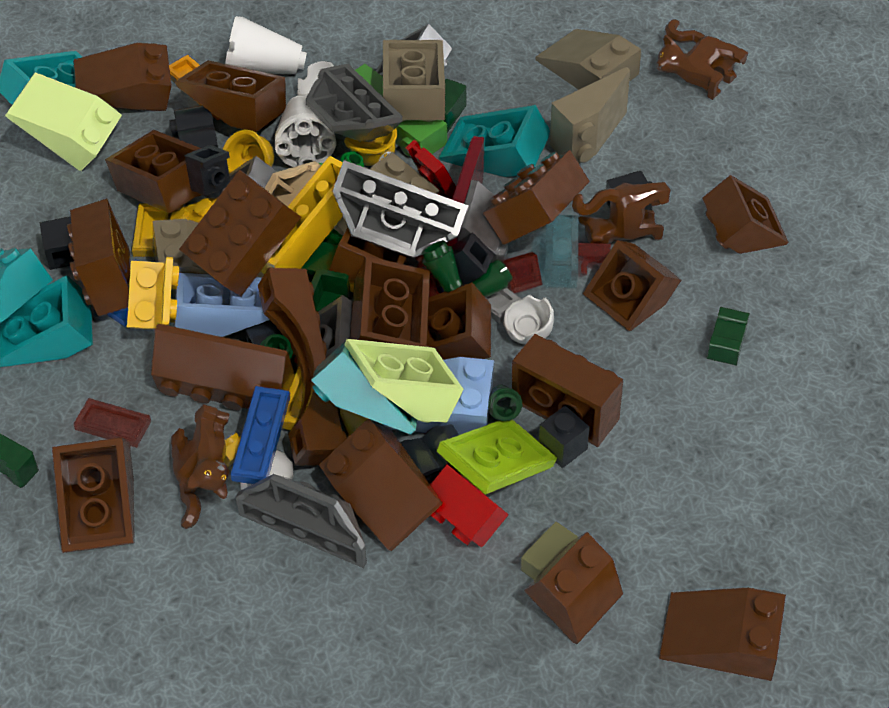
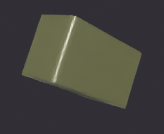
[521,521,578,580]

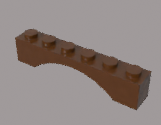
[258,268,347,466]

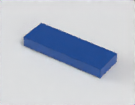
[230,386,290,484]

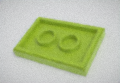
[437,419,557,495]

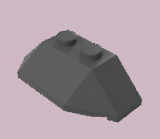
[306,64,402,142]
[332,160,468,259]
[236,474,367,568]

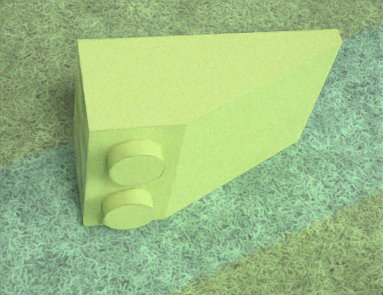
[5,72,122,171]
[344,339,464,423]

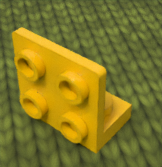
[127,257,179,330]

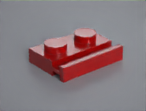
[406,139,456,199]

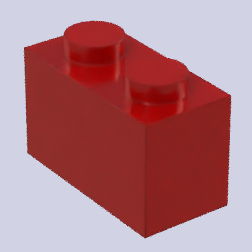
[430,464,509,548]

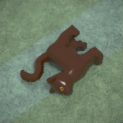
[656,19,748,100]
[572,182,670,251]
[171,404,229,529]

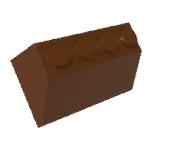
[151,324,295,411]

